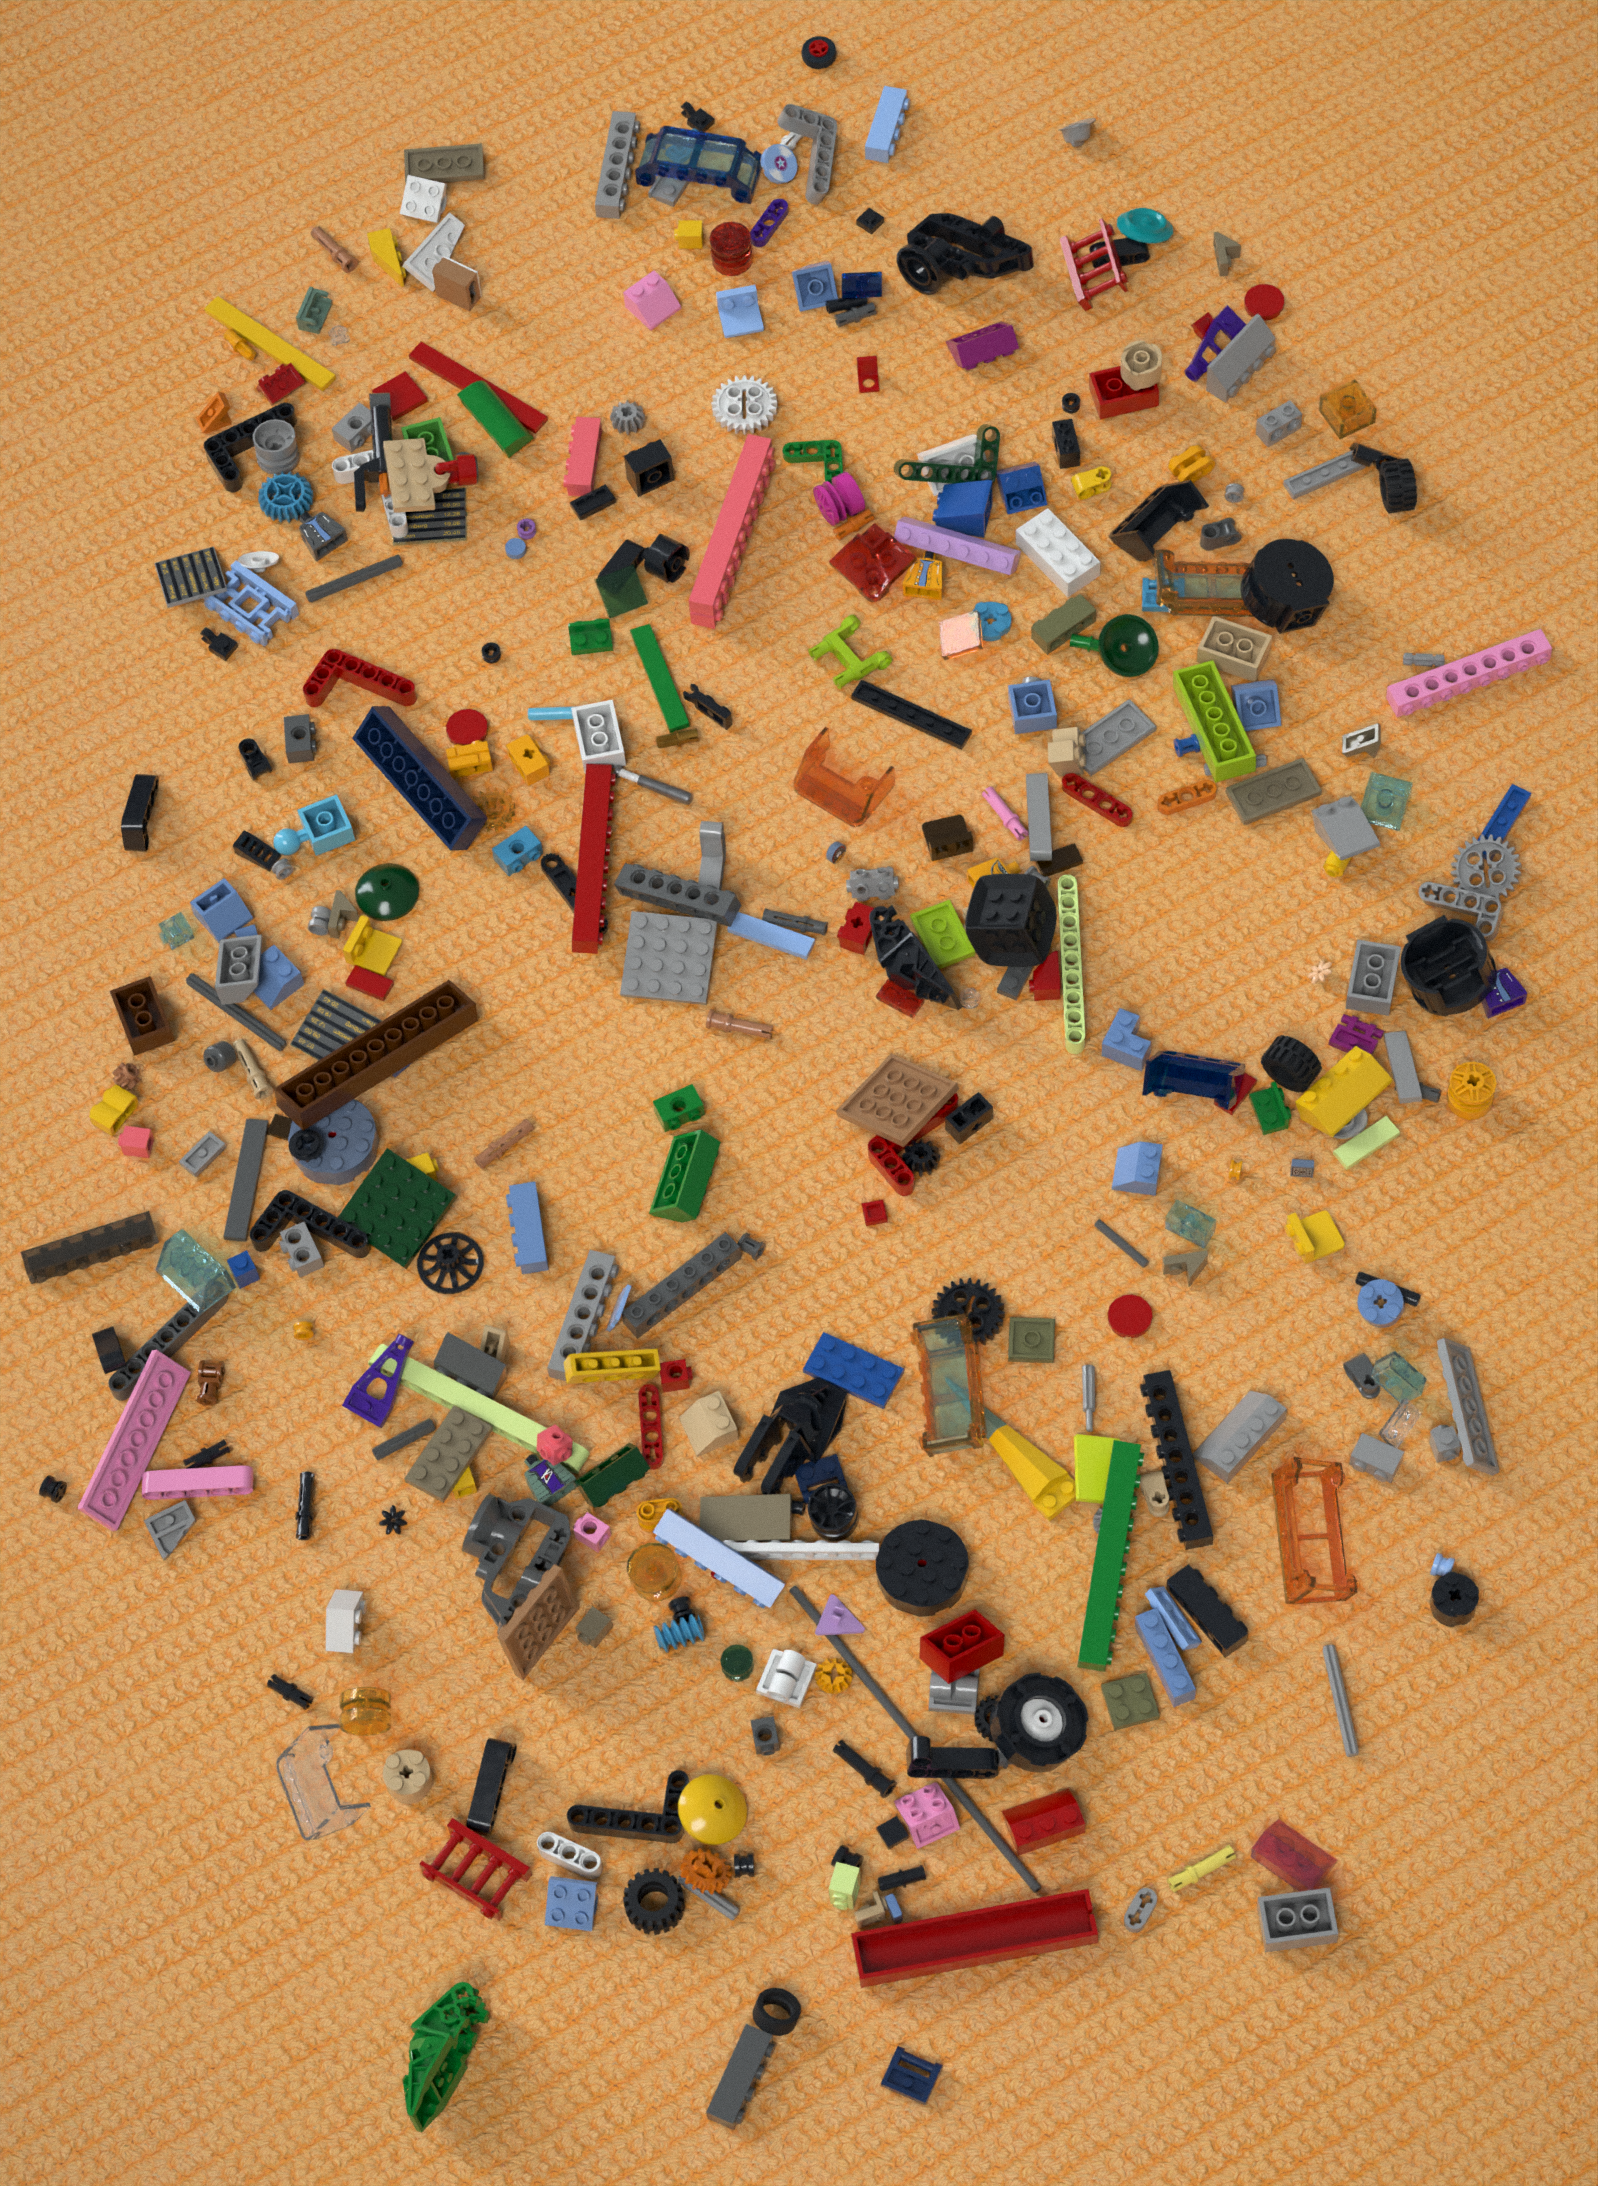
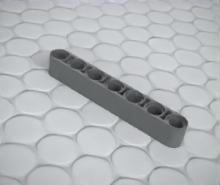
[108,1280,228,1401]

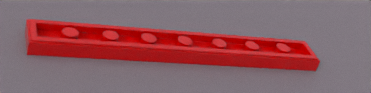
[409,342,548,434]

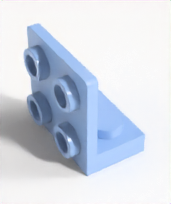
[716,285,764,338]

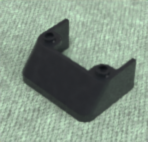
[1109,480,1209,562]

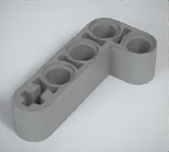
[1418,882,1504,941]

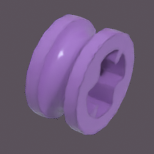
[517,519,536,540]

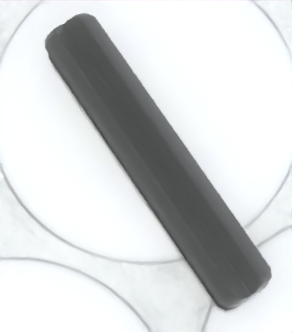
[372,1418,435,1460]

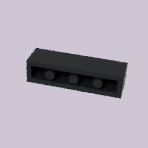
[1166,1564,1248,1658]

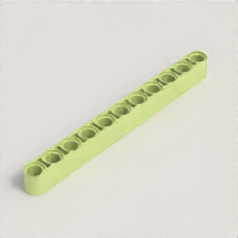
[368,1344,590,1474]

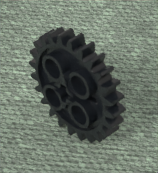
[931,1278,1005,1349]

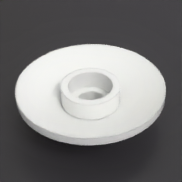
[238,551,279,572]

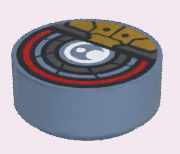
[826,841,846,864]

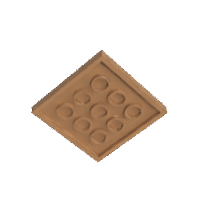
[836,1053,959,1147]
[497,1564,579,1680]

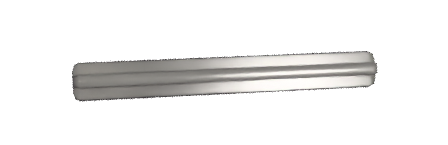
[1323,1645,1359,1757]

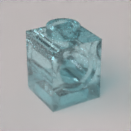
[158,912,194,950]

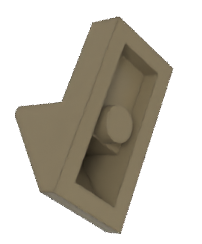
[1213,232,1241,277]
[1342,723,1381,758]
[328,890,359,939]
[1162,1251,1208,1287]

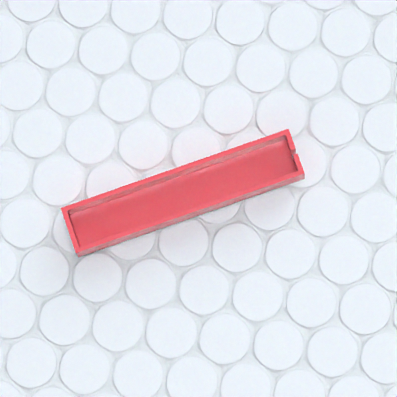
[689,434,776,629]

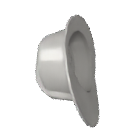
[1058,118,1096,147]

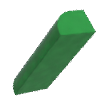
[457,381,534,458]

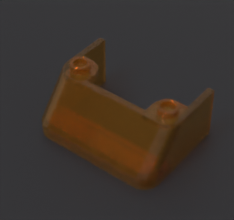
[793,727,895,827]

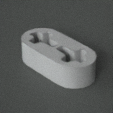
[1124,1888,1157,1933]

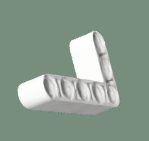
[332,450,409,538]

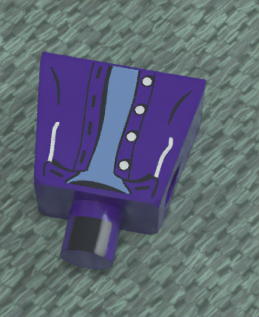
[1482,968,1527,1019]

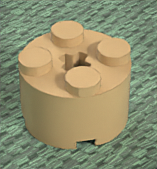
[1121,340,1162,390]
[383,1750,433,1804]

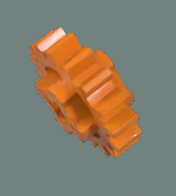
[679,1848,732,1895]

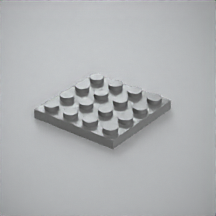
[620,911,718,1005]

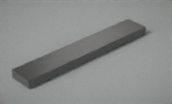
[224,1119,269,1242]

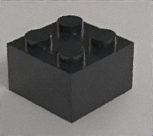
[624,439,674,497]

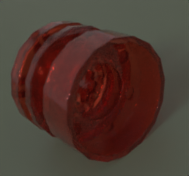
[709,222,753,276]

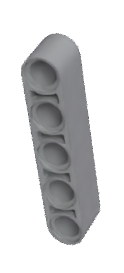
[1026,773,1052,861]

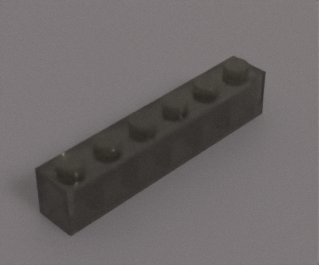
[21,1211,159,1284]

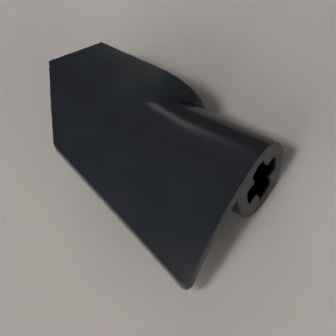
[1349,443,1402,471]

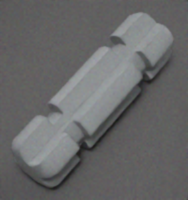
[1403,653,1445,667]

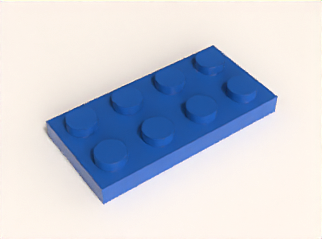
[803,1332,904,1409]

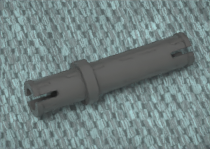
[762,908,828,936]

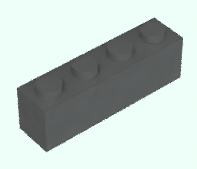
[706,2024,776,2130]

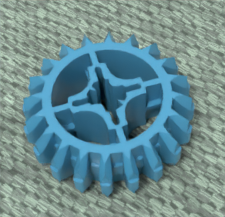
[258,471,314,523]

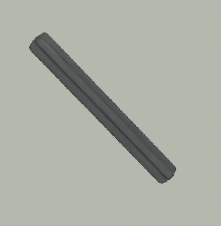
[305,555,403,602]

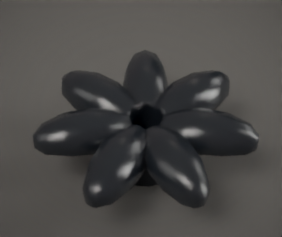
[379,1505,407,1535]

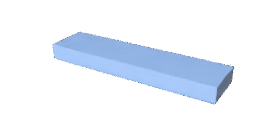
[727,912,815,960]

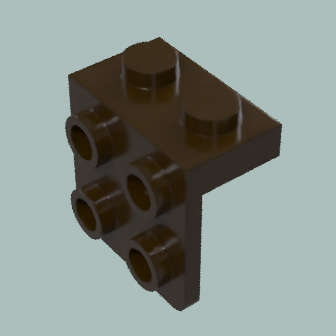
[922,815,973,861]

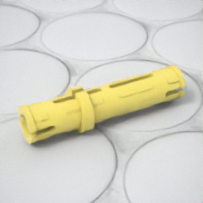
[1167,1845,1236,1893]

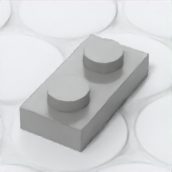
[179,1131,226,1177]

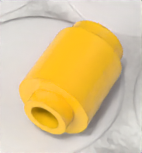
[1323,850,1351,878]

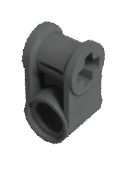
[1200,518,1242,551]
[1343,1353,1380,1399]

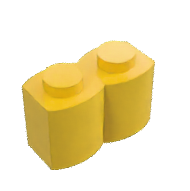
[89,1084,139,1136]

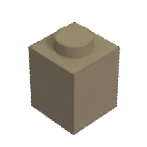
[575,1606,613,1649]

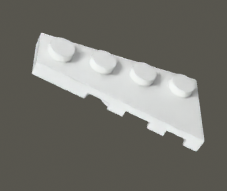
[402,212,465,292]

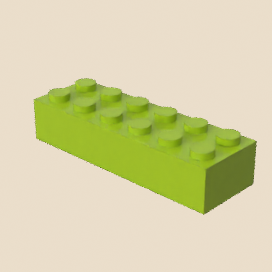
[1173,660,1256,783]

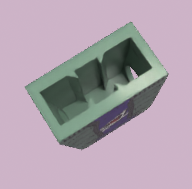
[524,1454,577,1507]

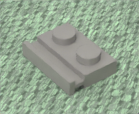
[648,164,692,207]

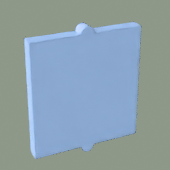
[606,1284,631,1332]

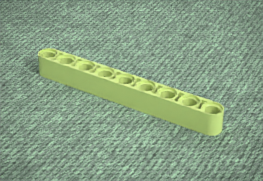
[1058,875,1085,1054]

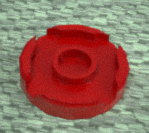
[1244,284,1284,320]
[446,709,488,746]
[1107,1294,1153,1338]

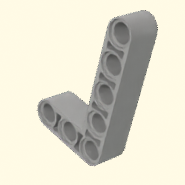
[777,104,837,205]
[695,821,726,918]

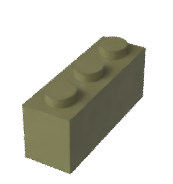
[1031,594,1096,655]

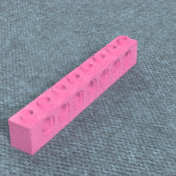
[1386,629,1552,717]

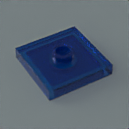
[842,272,882,298]

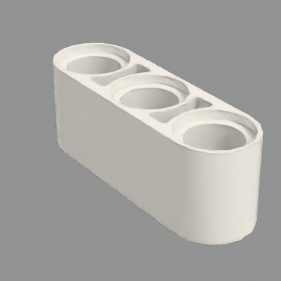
[537,1832,603,1879]

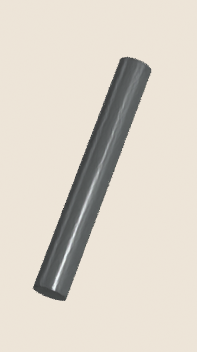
[1094,1219,1149,1268]

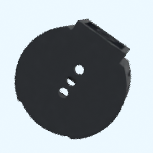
[1240,539,1334,634]
[1401,915,1497,1017]

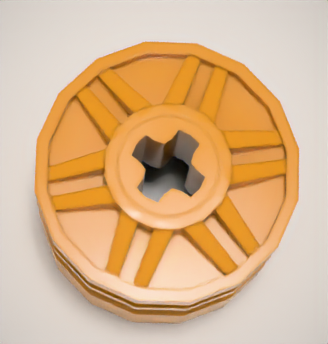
[1447,1061,1497,1120]

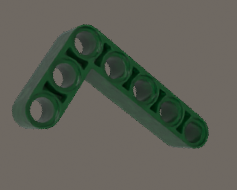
[894,424,1000,484]

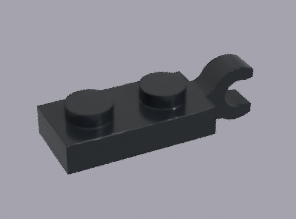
[683,684,732,730]

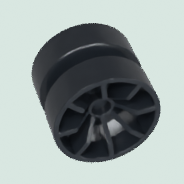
[807,1483,859,1541]

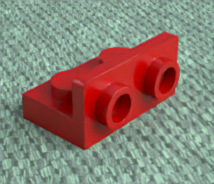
[256,363,305,406]

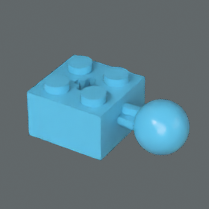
[273,794,355,856]

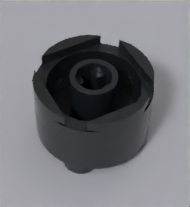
[642,534,690,583]
[1430,1572,1479,1627]

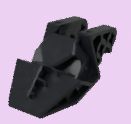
[869,905,962,1010]
[733,1377,848,1495]

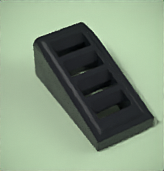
[233,830,282,872]

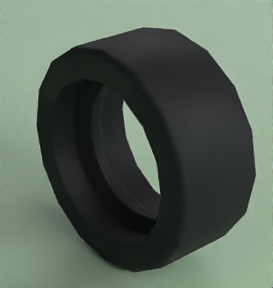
[752,1988,801,2036]

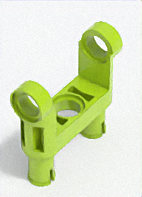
[808,614,893,689]

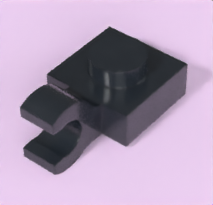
[681,101,715,134]
[200,627,238,661]

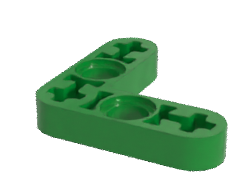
[782,440,843,484]

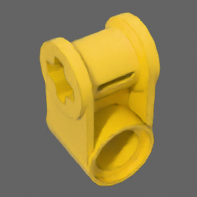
[1071,466,1112,500]

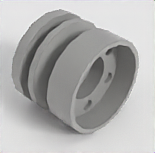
[253,419,299,475]

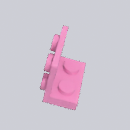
[894,1782,960,1849]

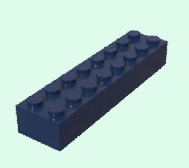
[352,706,488,851]

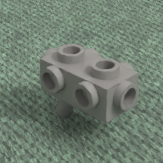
[846,866,899,901]

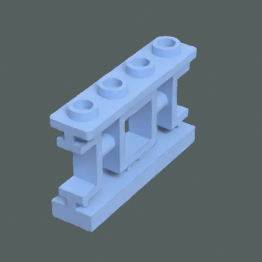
[204,560,299,647]

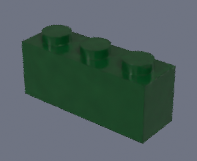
[574,1443,650,1508]

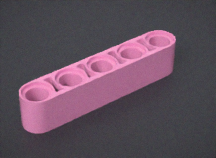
[142,1466,253,1500]

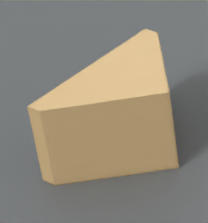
[480,1325,510,1363]

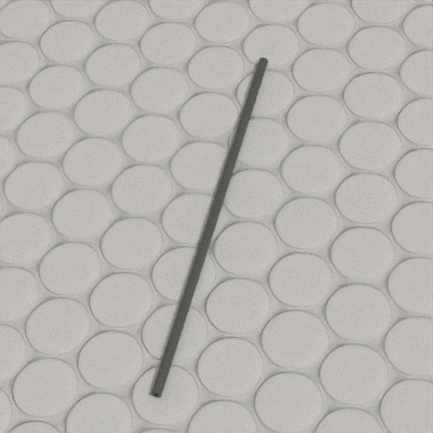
[789,1586,1041,1893]

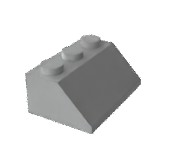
[215,934,263,1005]

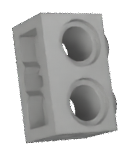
[1256,400,1302,447]
[279,1222,324,1277]

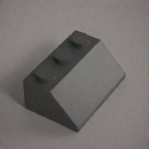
[434,1332,507,1400]

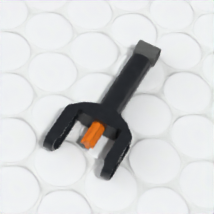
[354,393,393,512]

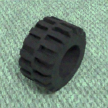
[1379,458,1417,513]
[1261,1035,1322,1093]
[623,1868,685,1935]

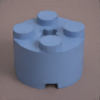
[1357,1279,1405,1328]

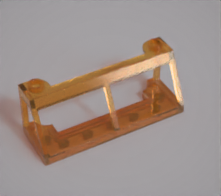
[1271,1457,1358,1604]

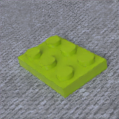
[910,900,975,969]

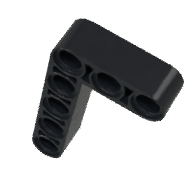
[204,403,297,493]
[250,1190,370,1258]
[567,1770,689,1843]

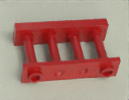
[1060,218,1129,311]
[419,1818,532,1921]

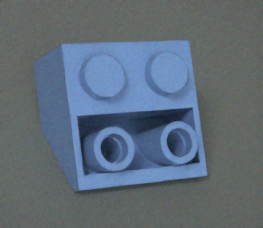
[190,878,253,943]

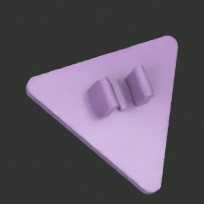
[815,1594,865,1636]

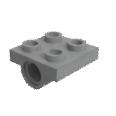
[928,1668,980,1715]

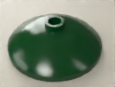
[1098,614,1159,677]
[355,863,419,921]

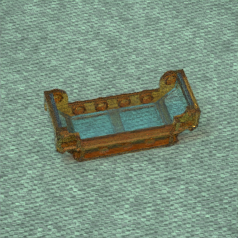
[1152,549,1254,617]
[910,1313,987,1457]

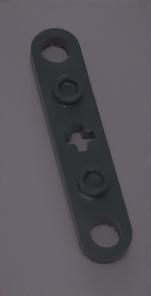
[541,853,608,935]

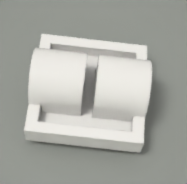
[400,175,447,223]
[756,1649,817,1709]

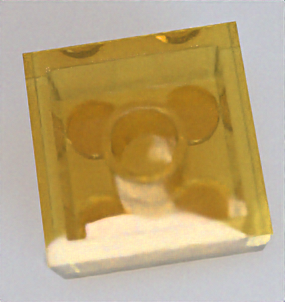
[1319,379,1377,439]

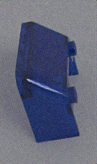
[1142,1050,1245,1110]

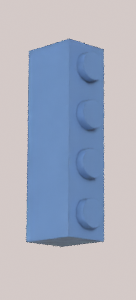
[506,1182,549,1274]
[1135,1608,1196,1708]

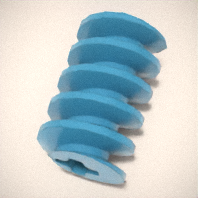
[653,1614,705,1653]

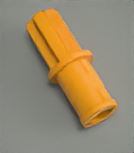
[223,329,256,361]

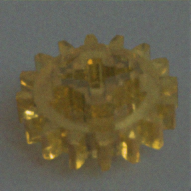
[472,787,515,832]

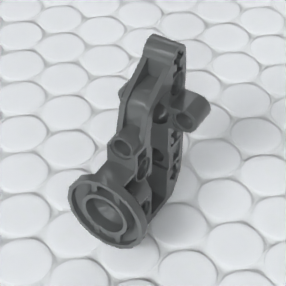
[462,1493,571,1634]

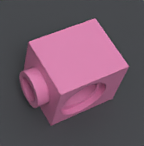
[574,1512,611,1553]

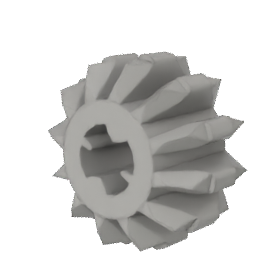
[610,400,645,435]

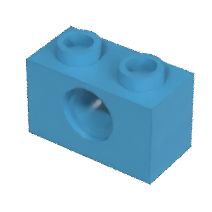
[492,826,543,876]

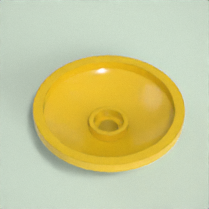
[678,1774,747,1845]

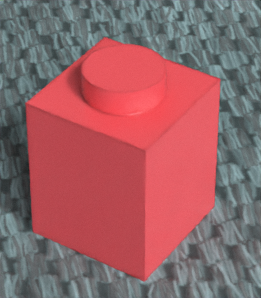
[118,1126,154,1158]

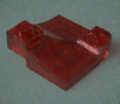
[829,523,917,602]

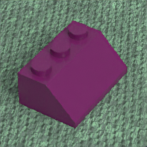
[946,321,1019,370]

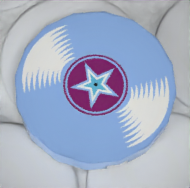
[761,144,797,184]

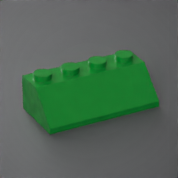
[649,1129,721,1223]

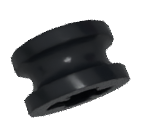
[1062,393,1080,414]
[481,642,501,664]

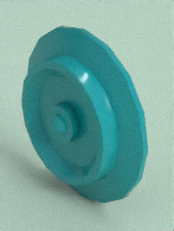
[1117,208,1173,244]

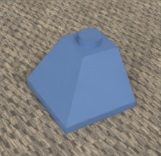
[792,261,838,312]

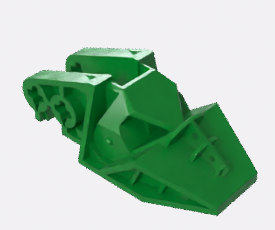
[402,1982,489,2133]

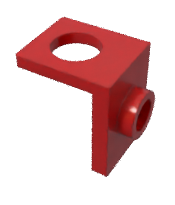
[857,356,879,393]

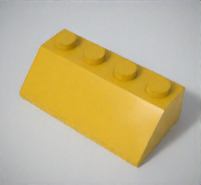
[1295,1046,1393,1137]

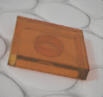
[939,610,983,660]

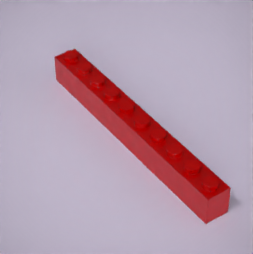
[572,764,616,954]

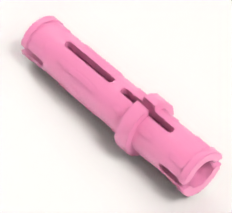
[982,787,1029,841]

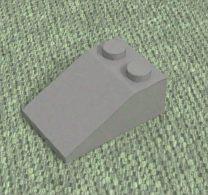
[1311,796,1380,861]

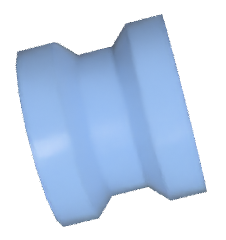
[1430,1553,1455,1576]

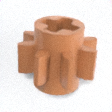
[112,1062,141,1090]

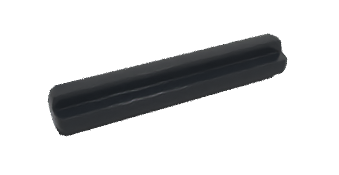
[1355,1272,1421,1307]

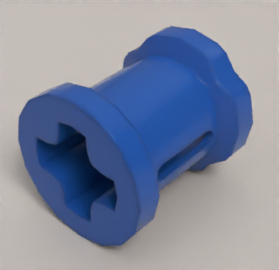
[1173,734,1200,757]

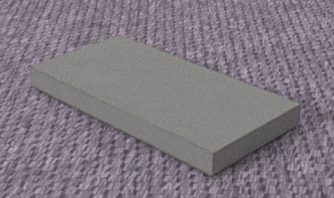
[1082,699,1156,776]

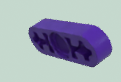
[750,199,788,247]

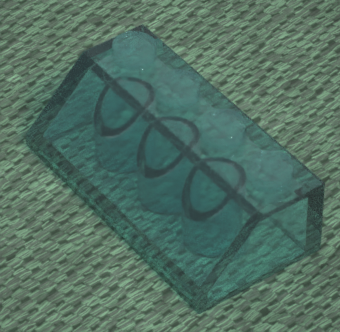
[156,1229,236,1314]

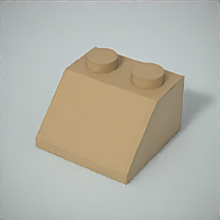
[679,1391,739,1457]

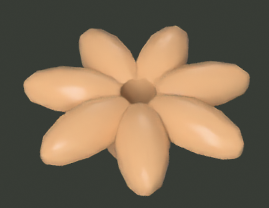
[1307,960,1332,984]

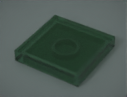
[594,564,648,618]

